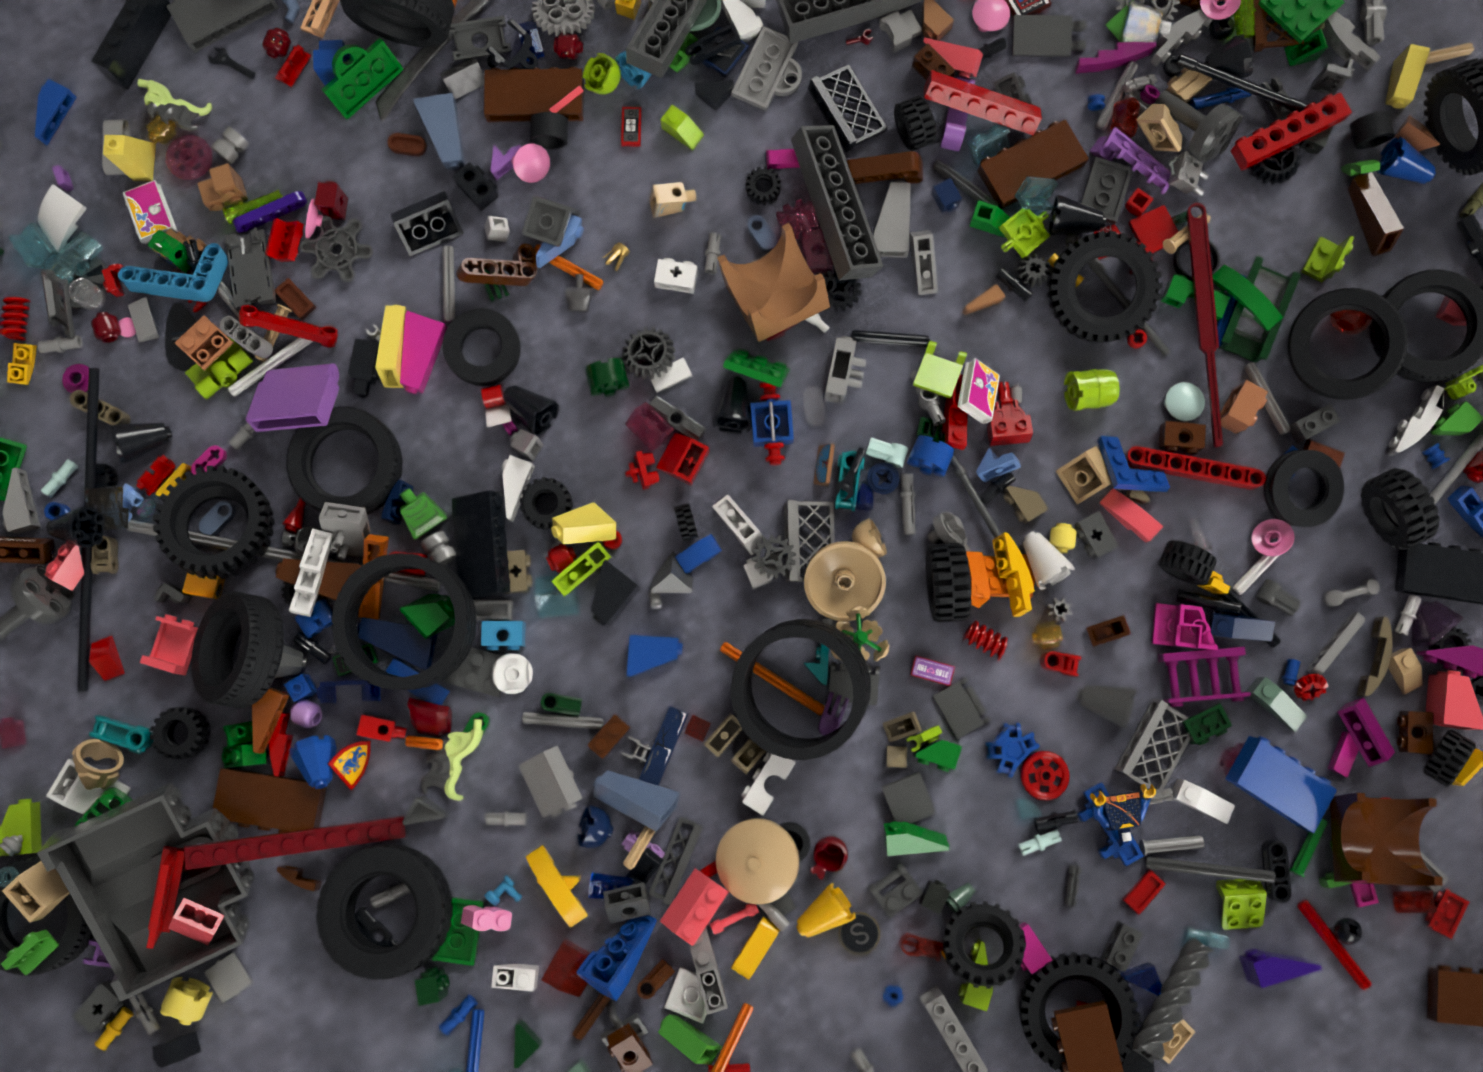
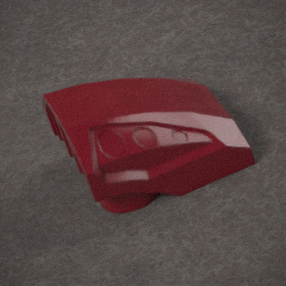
[408,697,453,738]

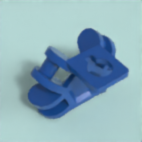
[985,723,1040,778]

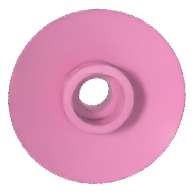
[1200,0,1241,20]
[305,199,323,238]
[1251,519,1295,556]

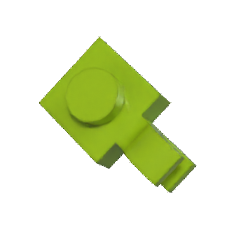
[906,725,943,752]

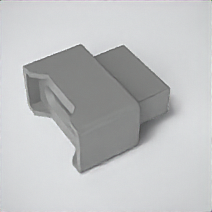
[879,10,922,53]

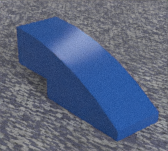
[1447,486,1483,538]
[386,658,450,705]

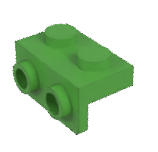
[1,930,59,975]

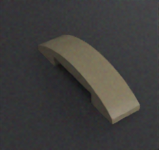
[1356,616,1392,697]

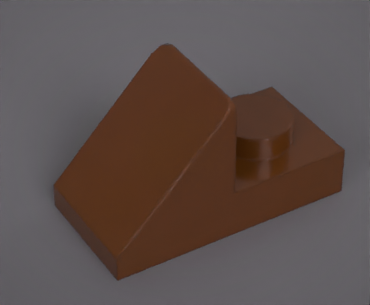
[1086,615,1131,647]

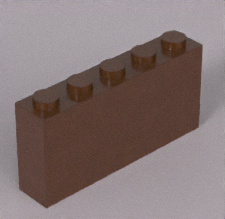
[484,67,584,122]
[977,119,1089,210]
[212,768,327,833]
[1427,964,1483,1027]
[1051,1000,1124,1072]

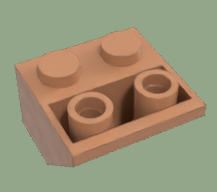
[175,315,234,371]

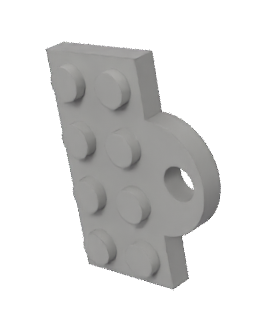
[731,26,802,111]

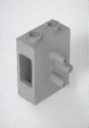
[823,336,867,404]
[319,502,371,560]
[518,746,582,818]

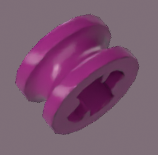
[1140,85,1160,105]
[502,420,518,436]

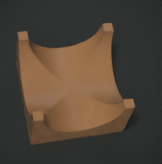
[717,223,830,342]

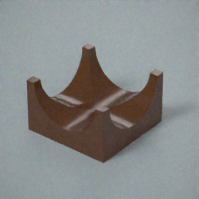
[1330,793,1443,887]

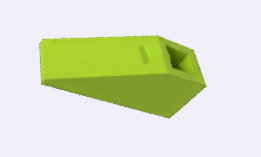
[958,939,993,1012]

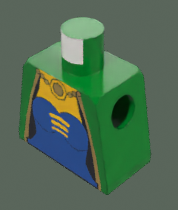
[148,230,191,274]

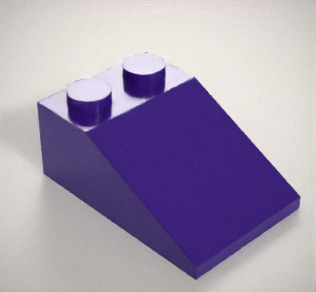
[1239,949,1322,988]

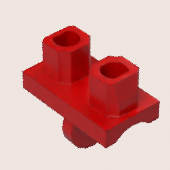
[625,451,660,490]

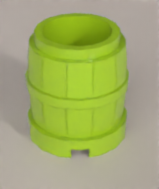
[1064,369,1120,411]

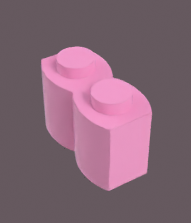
[461,905,512,931]

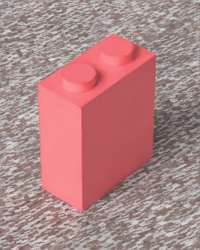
[168,898,224,946]

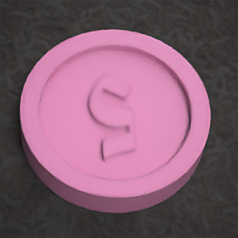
[119,317,136,338]

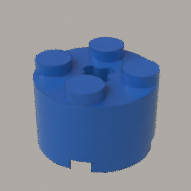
[907,435,954,477]

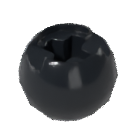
[1209,17,1235,40]
[1334,918,1362,945]

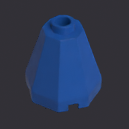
[289,735,337,789]

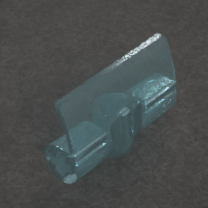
[39,231,104,284]

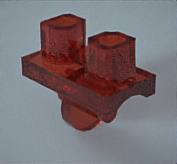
[1393,890,1437,913]

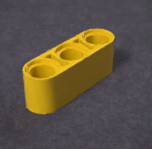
[731,916,780,980]

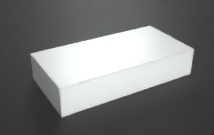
[648,357,693,393]

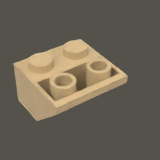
[2,861,70,922]

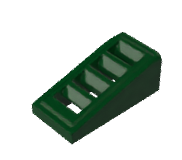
[915,417,945,443]

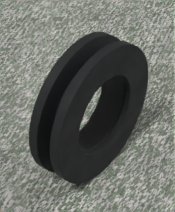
[443,308,521,386]
[1263,450,1344,527]

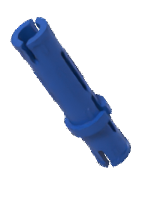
[1190,87,1252,110]

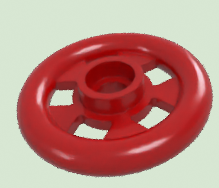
[1020,751,1070,801]

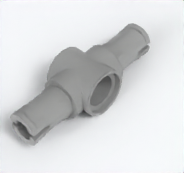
[910,369,946,426]

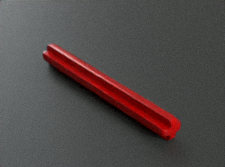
[1297,900,1372,990]

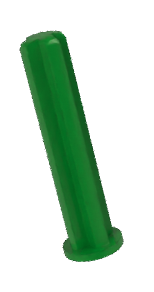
[1289,818,1328,878]

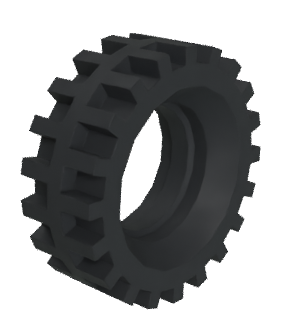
[943,901,1026,989]

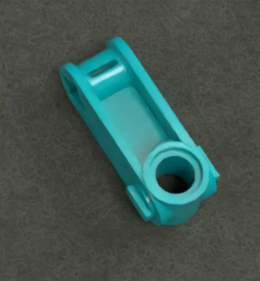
[835,451,865,512]
[88,715,154,754]

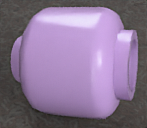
[290,699,322,729]

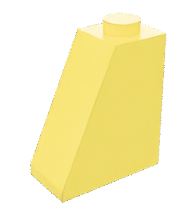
[1385,44,1430,109]
[551,502,616,544]

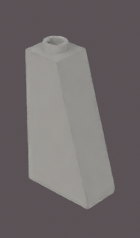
[873,180,910,258]

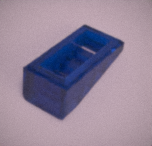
[857,484,874,511]
[588,872,633,899]

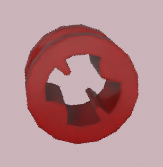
[1127,329,1147,349]

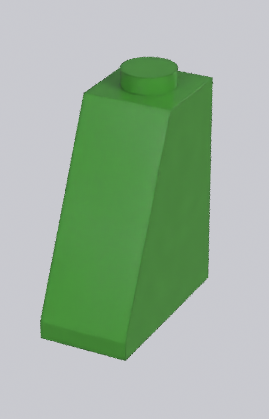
[658,1014,723,1065]

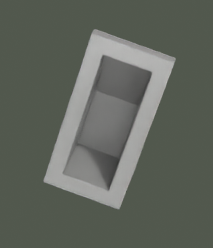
[510,429,544,461]

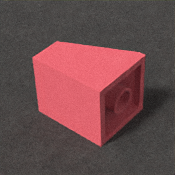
[1425,670,1483,730]

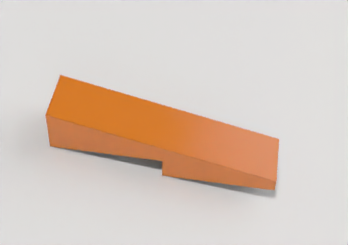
[358,534,389,620]

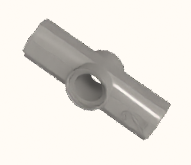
[1360,0,1387,45]

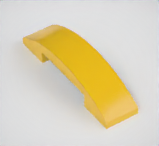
[526,845,588,928]

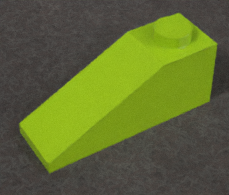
[551,542,611,597]

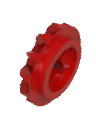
[1294,674,1329,701]

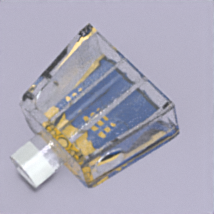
[1121,1,1172,42]

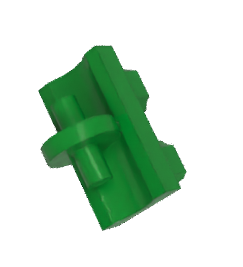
[223,721,253,747]

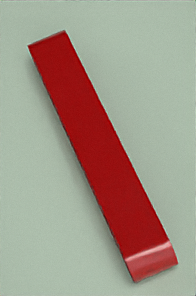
[1124,446,1266,490]

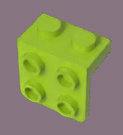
[1216,879,1267,930]

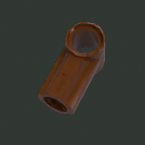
[637,958,676,999]

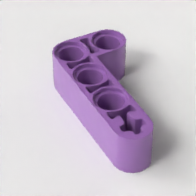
[940,76,975,152]

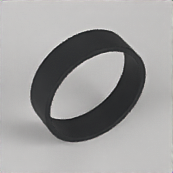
[1173,239,1220,282]

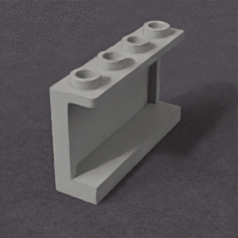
[919,985,988,1072]

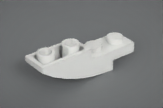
[1387,385,1444,456]

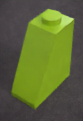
[0,798,42,856]

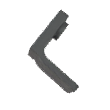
[522,196,580,247]

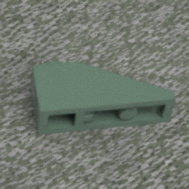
[1246,677,1307,732]

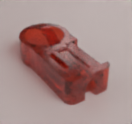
[899,933,943,962]

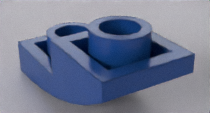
[675,534,722,574]

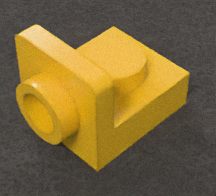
[1197,571,1231,594]

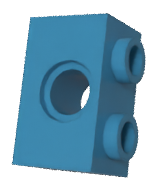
[481,621,526,651]

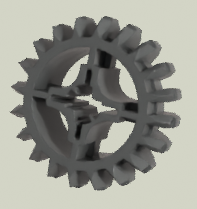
[622,327,676,380]

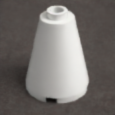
[1023,531,1075,590]

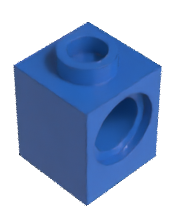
[284,674,319,702]

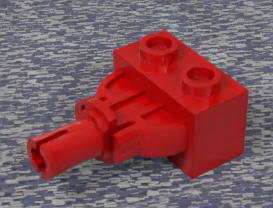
[987,382,1033,446]

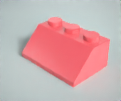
[659,868,729,946]

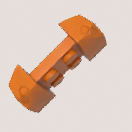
[966,551,1035,608]

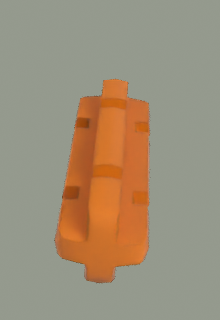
[405,735,443,750]

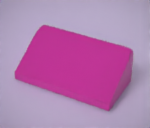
[1327,731,1359,778]

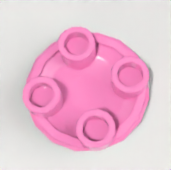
[972,0,1010,32]
[511,142,550,183]

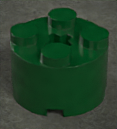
[585,358,630,397]

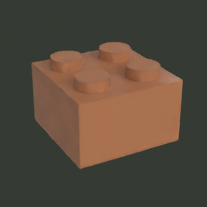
[1220,380,1268,434]

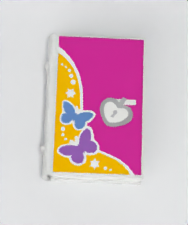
[123,180,178,244]
[957,358,1000,424]

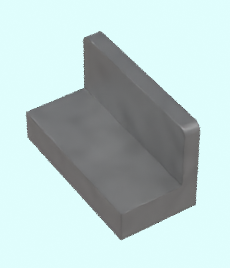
[440,58,485,99]

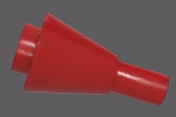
[282,498,306,533]

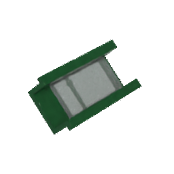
[1219,256,1301,363]

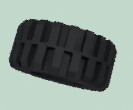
[1360,468,1440,550]
[926,543,971,623]

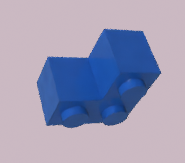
[313,40,350,86]

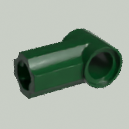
[541,693,582,716]

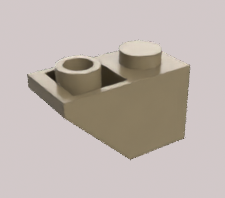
[1003,486,1048,525]

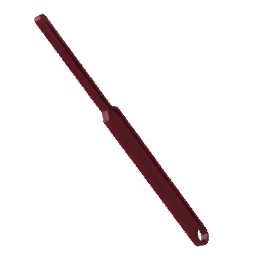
[1186,203,1223,448]

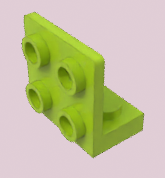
[1301,235,1354,283]

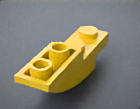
[992,532,1035,617]

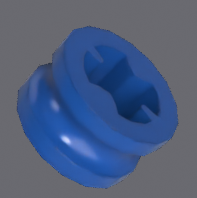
[1087,94,1105,111]

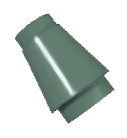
[946,882,976,913]

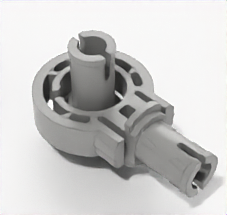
[927,512,973,552]

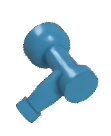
[484,875,523,907]

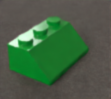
[0,437,27,501]

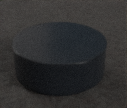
[1163,56,1184,77]

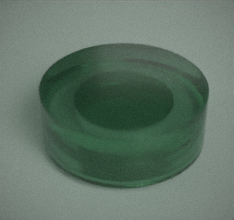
[1172,211,1193,225]

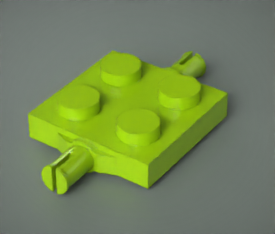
[998,205,1050,259]

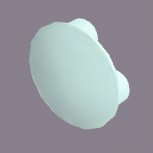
[1164,382,1205,422]

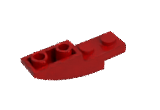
[942,374,968,450]

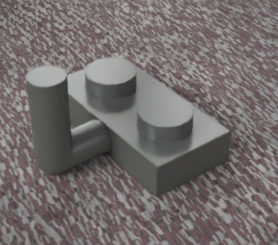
[600,1001,648,1047]

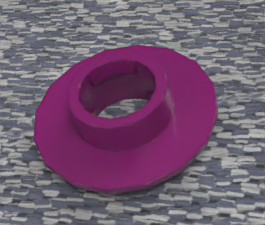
[62,364,89,393]

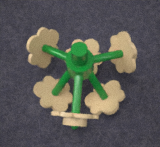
[830,606,890,662]

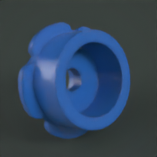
[883,985,904,1006]

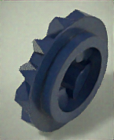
[867,462,899,495]

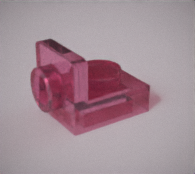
[0,717,26,749]

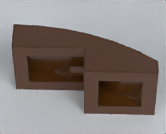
[276,865,322,892]

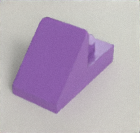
[490,144,521,180]

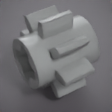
[1047,598,1073,622]

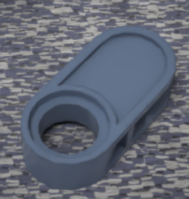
[748,215,777,252]
[199,501,236,536]

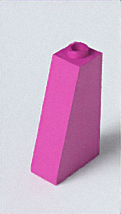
[400,311,447,395]

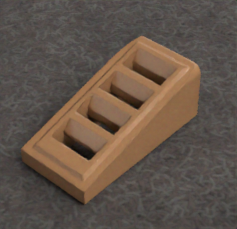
[962,284,1006,315]

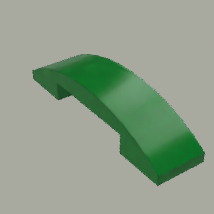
[1212,264,1283,332]

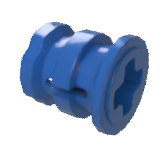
[1422,443,1450,469]

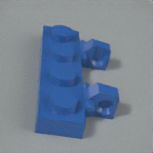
[1077,782,1144,866]

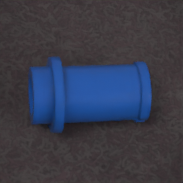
[1281,659,1301,686]

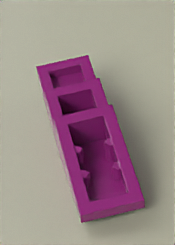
[1075,42,1156,74]

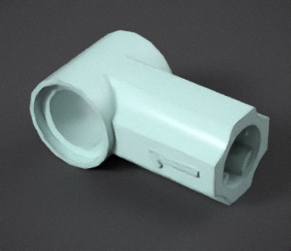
[866,437,908,468]

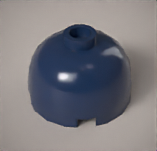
[577,805,613,848]

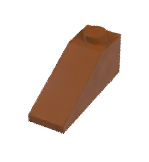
[252,687,290,753]

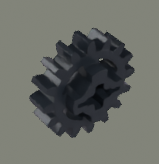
[824,268,861,312]

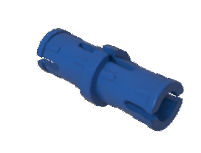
[439,994,478,1036]

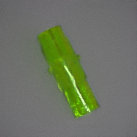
[1232,0,1256,39]

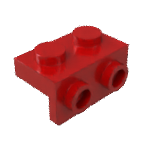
[265,218,304,262]
[1425,888,1470,939]

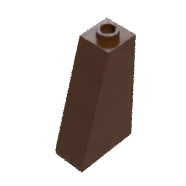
[1348,172,1404,257]
[275,558,361,601]

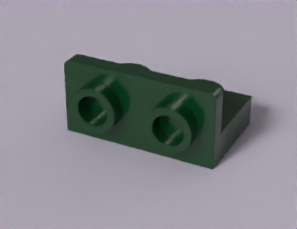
[1182,703,1232,746]

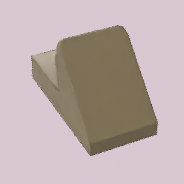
[731,739,766,774]

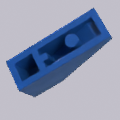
[35,79,77,146]

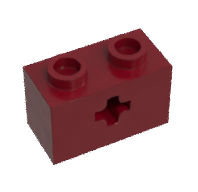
[314,181,349,221]

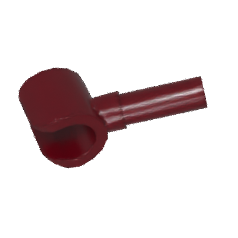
[845,29,873,45]

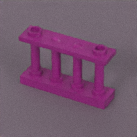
[1157,647,1251,707]

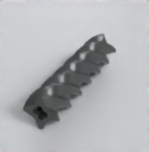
[1132,938,1214,1063]

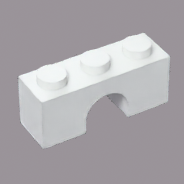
[741,752,796,815]

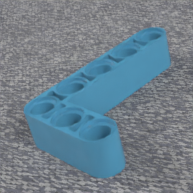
[118,243,229,302]

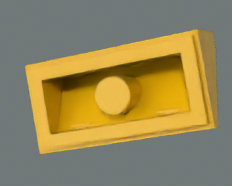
[1452,748,1483,786]

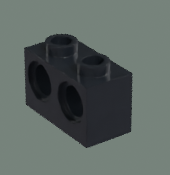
[452,162,499,211]

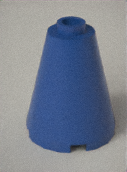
[1376,137,1436,184]

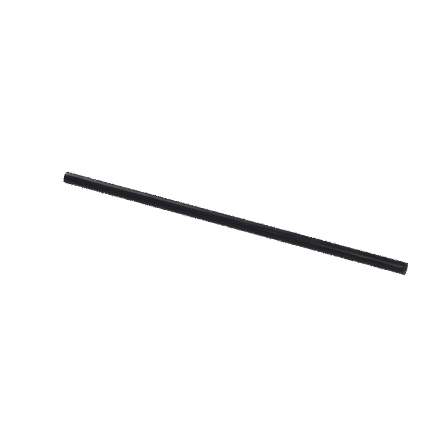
[77,368,100,692]

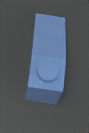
[536,215,584,268]

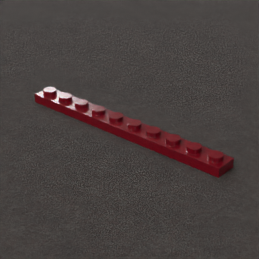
[184,816,406,870]

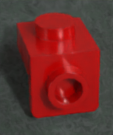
[102,264,124,297]

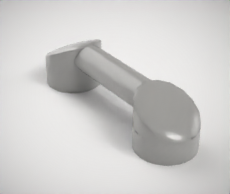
[1323,579,1380,607]

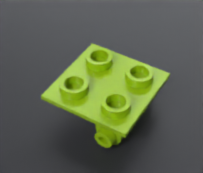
[1444,365,1483,400]

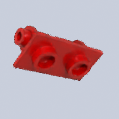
[275,44,312,88]
[136,455,176,496]

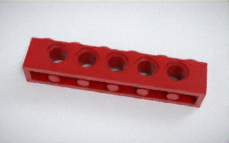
[1230,92,1352,171]

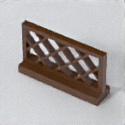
[1251,0,1304,52]

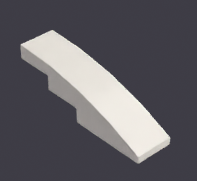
[289,529,333,617]

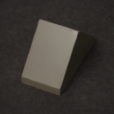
[882,712,922,742]

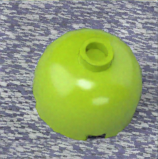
[583,53,621,95]

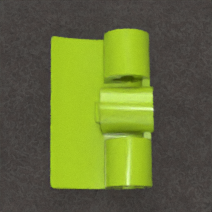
[185,336,253,400]

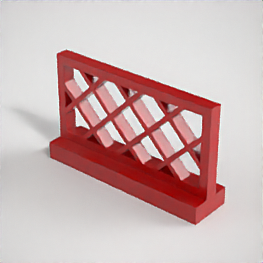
[146,846,185,949]

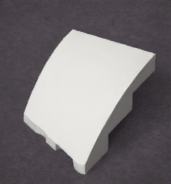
[38,184,87,258]

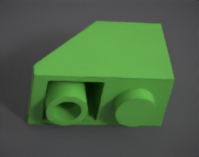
[1430,401,1483,436]

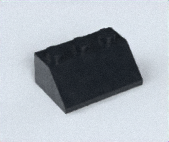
[391,191,464,256]

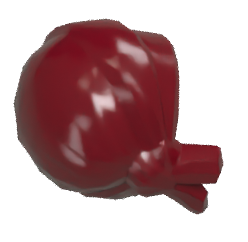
[810,836,848,880]

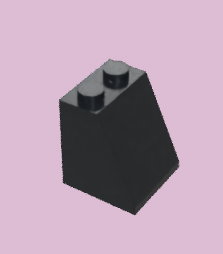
[591,560,641,627]

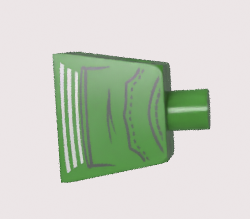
[400,488,447,540]

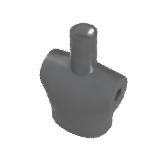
[565,274,592,312]

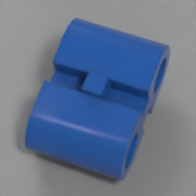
[294,599,333,639]

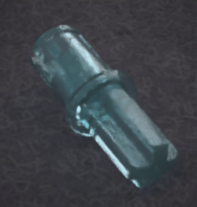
[1185,927,1230,949]

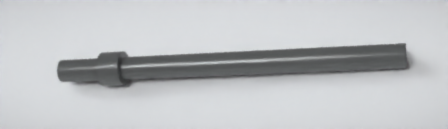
[950,454,1001,538]

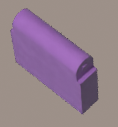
[245,363,340,432]

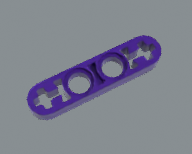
[233,191,307,233]

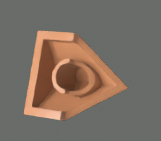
[1391,115,1440,151]

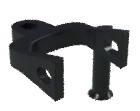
[485,18,538,69]

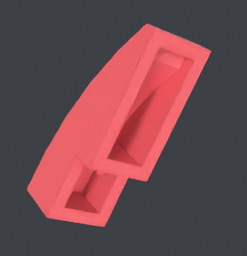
[1099,488,1164,543]

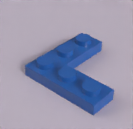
[1097,436,1170,492]

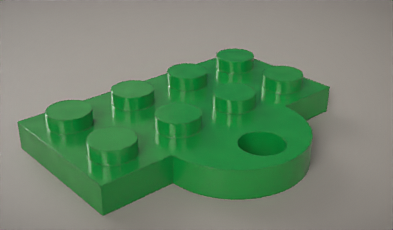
[321,38,404,120]

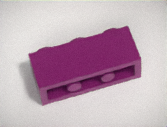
[1337,697,1395,767]

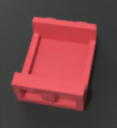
[140,614,198,676]

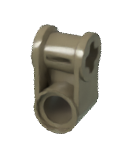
[91,536,119,574]

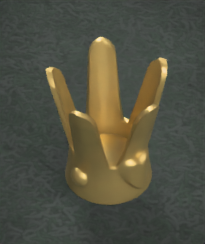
[602,242,630,271]

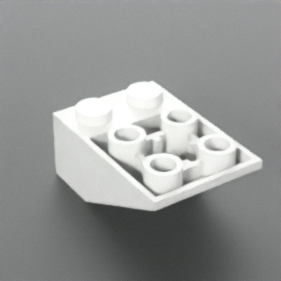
[46,759,131,818]

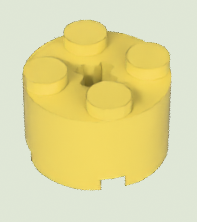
[160,977,213,1025]

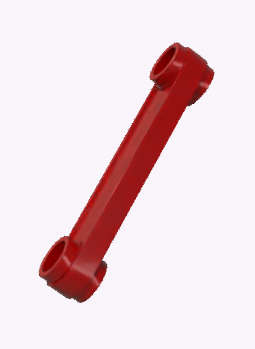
[239,305,338,348]

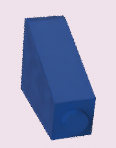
[627,635,683,677]

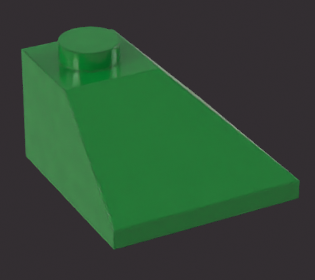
[399,594,455,639]

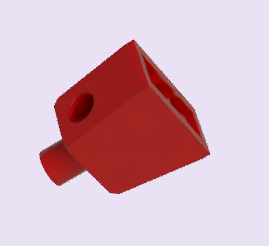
[356,713,407,742]

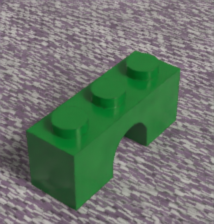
[1161,274,1230,322]

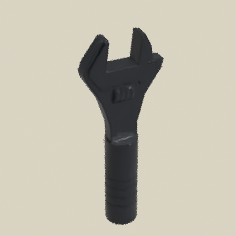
[208,48,256,79]
[835,447,866,501]

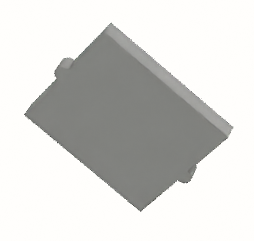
[204,952,253,1003]

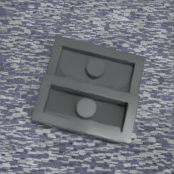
[881,772,936,823]

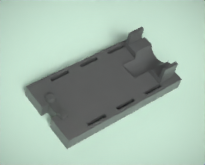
[225,227,276,310]

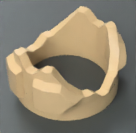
[72,739,124,790]

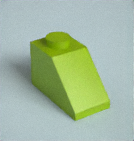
[660,105,704,151]

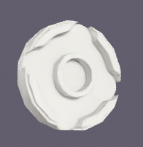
[491,653,533,694]

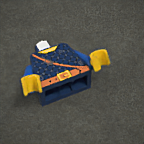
[1090,784,1156,842]

